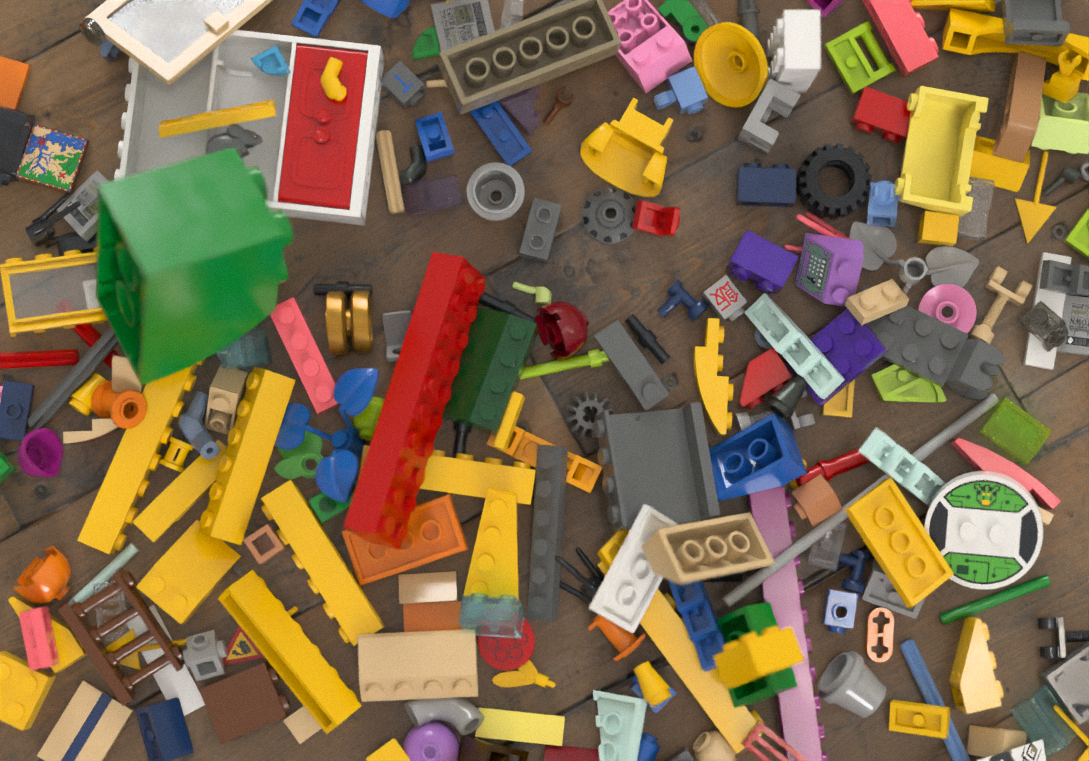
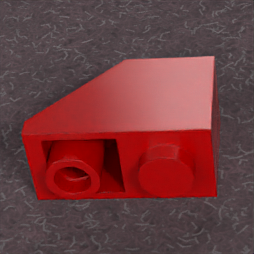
[737,348,792,410]

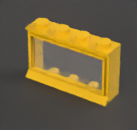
[0,247,108,337]

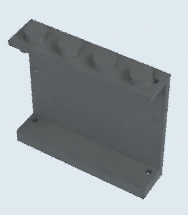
[593,402,720,531]

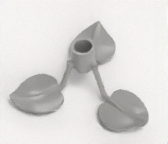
[849,222,979,294]

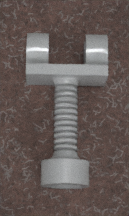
[735,390,815,432]

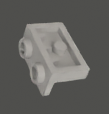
[861,559,926,619]

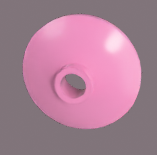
[918,284,977,333]

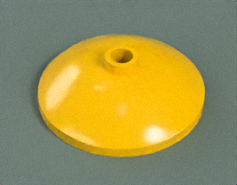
[694,22,768,107]

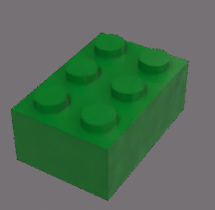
[718,602,798,708]

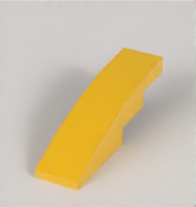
[133,439,227,542]

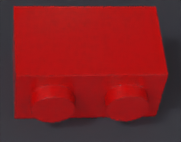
[850,86,911,144]

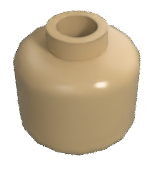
[693,730,736,761]

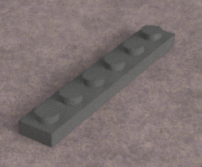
[527,445,568,621]

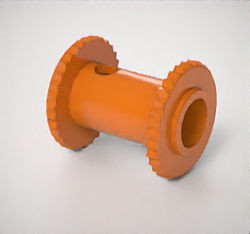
[91,380,147,429]
[588,614,646,661]

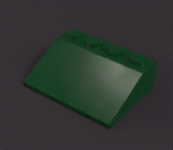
[442,306,539,436]

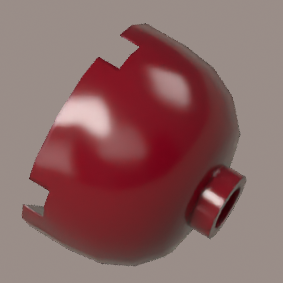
[535,301,589,360]

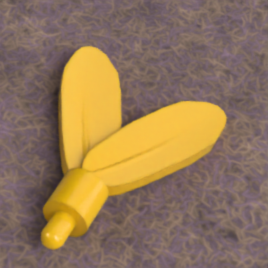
[492,660,556,688]

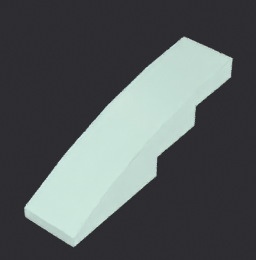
[744,293,845,400]
[859,428,946,507]

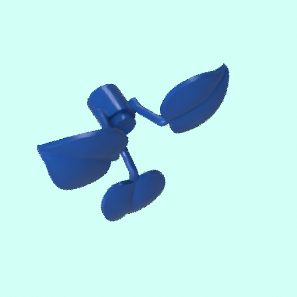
[275,368,379,503]

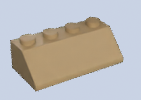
[641,512,774,584]
[358,629,478,702]

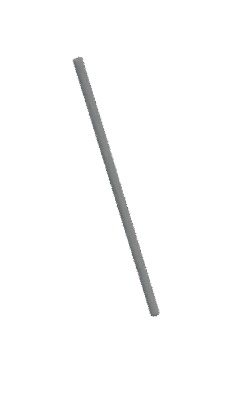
[722,393,999,608]

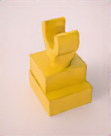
[1042,49,1082,104]

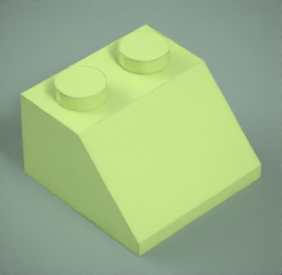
[1031,92,1089,154]

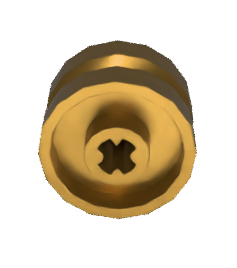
[326,290,373,355]

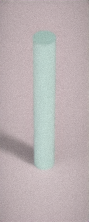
[73,542,139,603]

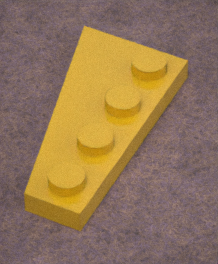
[462,487,519,612]

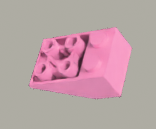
[608,0,692,93]

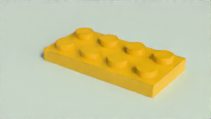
[844,477,954,608]

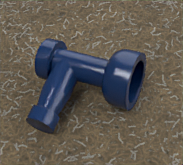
[657,280,709,322]
[830,550,871,594]

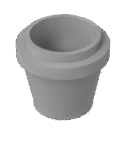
[467,163,525,221]
[818,651,886,718]

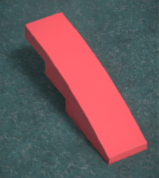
[950,438,1061,510]

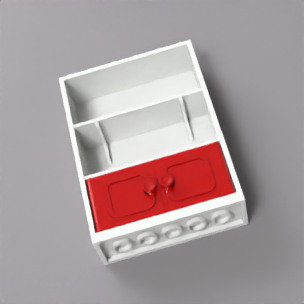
[114,19,385,226]

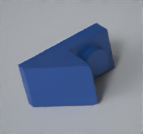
[415,112,455,163]

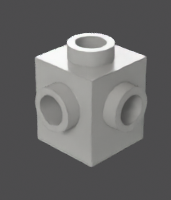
[183,630,227,681]

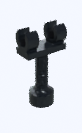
[1038,617,1089,658]

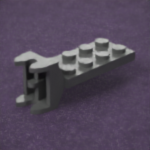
[861,285,1005,400]

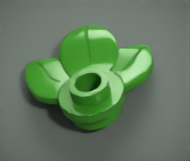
[274,425,324,479]

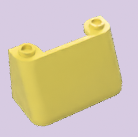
[894,86,988,217]

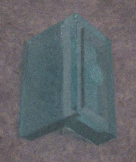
[1010,685,1077,757]

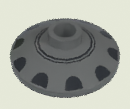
[582,187,636,244]

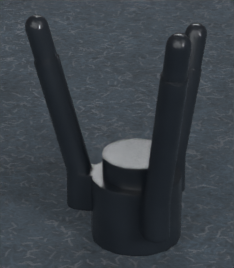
[25,191,81,248]
[555,547,605,604]

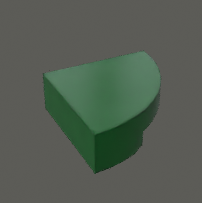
[413,26,440,61]

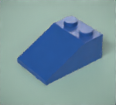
[709,413,807,501]

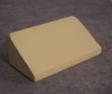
[398,571,458,604]

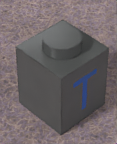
[380,60,425,109]

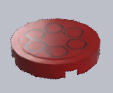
[478,613,536,671]

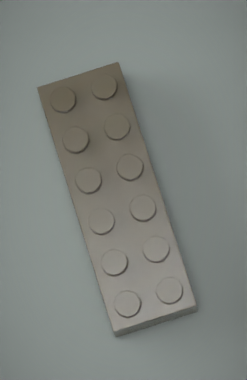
[437,0,622,115]

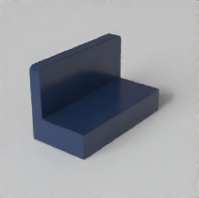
[135,697,194,761]

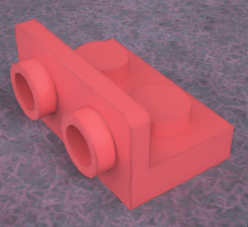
[19,606,60,670]

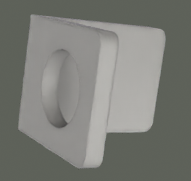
[383,310,412,362]

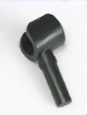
[1042,166,1081,197]

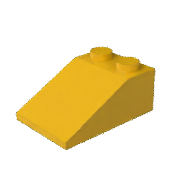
[136,520,242,624]

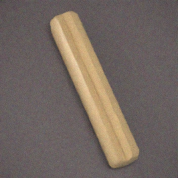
[376,130,404,214]

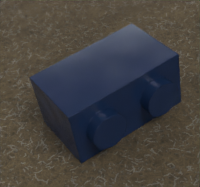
[736,163,797,207]

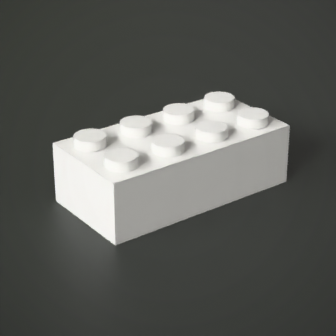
[767,10,821,93]

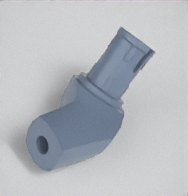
[178,391,220,459]

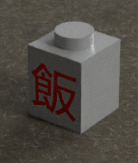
[701,275,747,322]

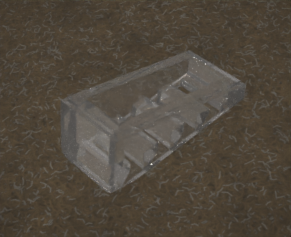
[93,581,128,641]

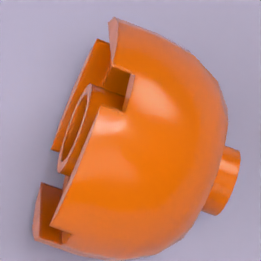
[13,546,71,604]

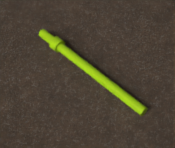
[520,349,610,380]

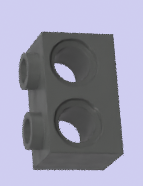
[519,197,562,264]

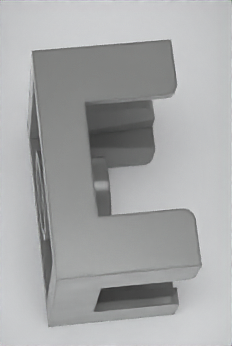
[737,78,800,155]

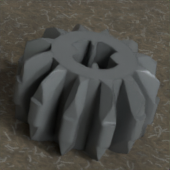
[566,391,614,440]

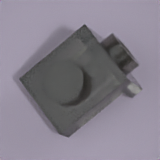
[1019,301,1069,352]

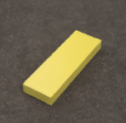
[475,707,565,746]

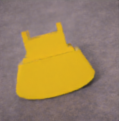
[580,98,673,198]

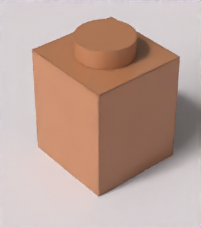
[791,474,842,527]
[243,524,287,564]

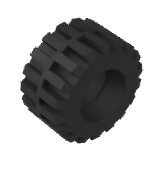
[796,143,872,219]

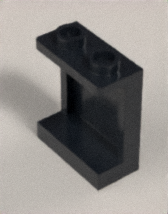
[0,105,35,185]

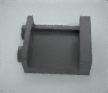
[1001,0,1070,46]

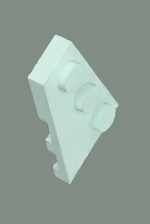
[593,690,647,761]

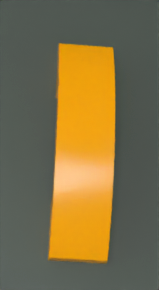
[487,426,603,494]

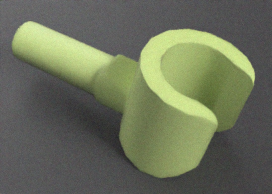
[512,281,551,304]

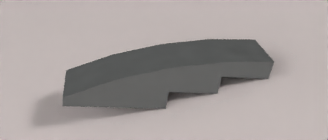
[1039,260,1089,297]

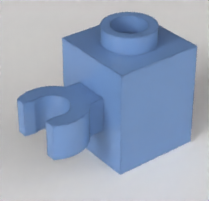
[653,66,708,115]
[867,180,898,227]

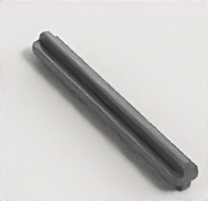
[27,326,119,430]

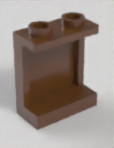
[199,661,291,744]

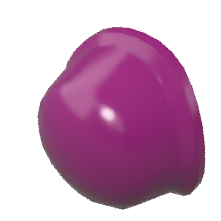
[17,428,63,478]

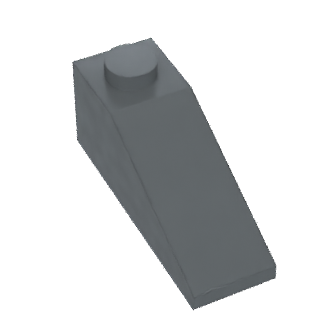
[593,319,670,411]

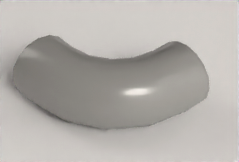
[404,697,484,735]

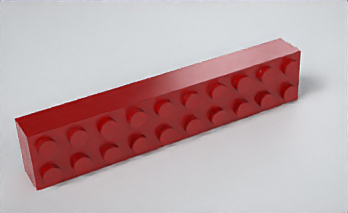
[344,252,486,550]

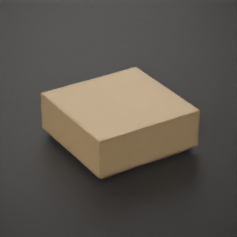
[283,706,322,744]

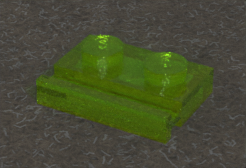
[980,397,1053,465]

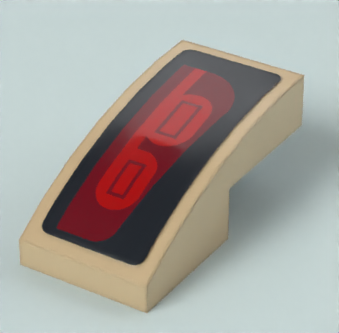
[63,418,122,445]

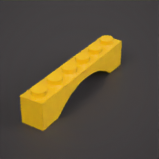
[943,8,1089,81]

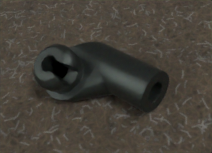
[399,146,427,186]

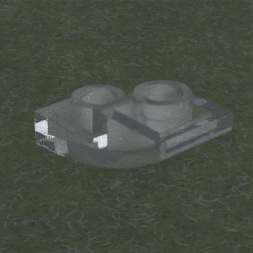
[957,177,994,241]

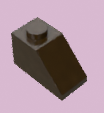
[459,736,529,761]

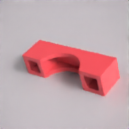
[270,297,341,416]

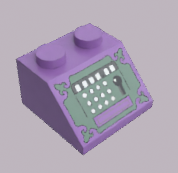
[795,233,864,307]

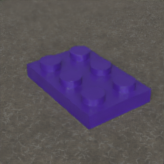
[785,308,888,406]

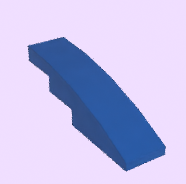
[668,580,726,672]

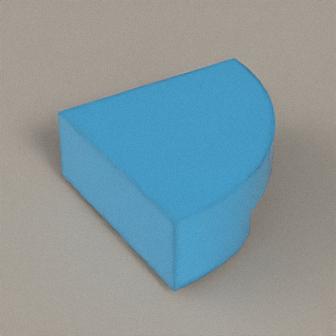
[251,45,291,76]

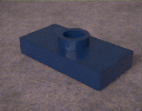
[0,381,35,441]

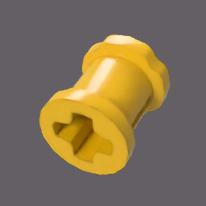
[159,436,194,473]

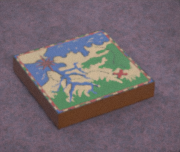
[15,124,90,195]

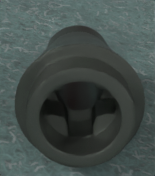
[767,375,808,419]

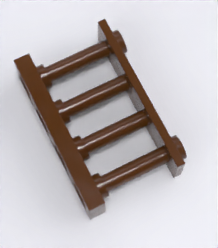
[58,567,185,706]

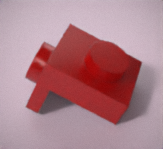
[632,201,680,237]

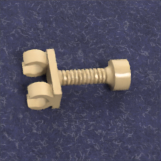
[969,266,1032,344]

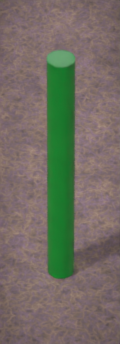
[939,574,1051,625]

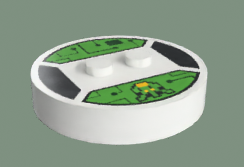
[924,471,1043,589]

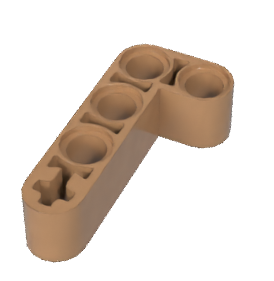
[993,51,1046,163]

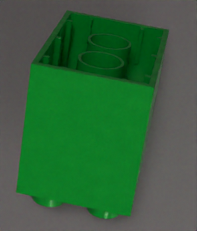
[96,147,293,385]

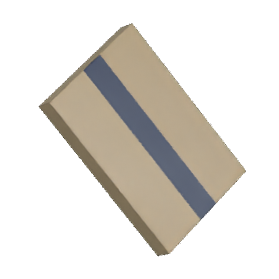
[37,680,134,761]

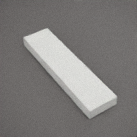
[1023,252,1072,370]

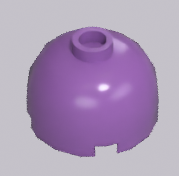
[403,720,461,761]

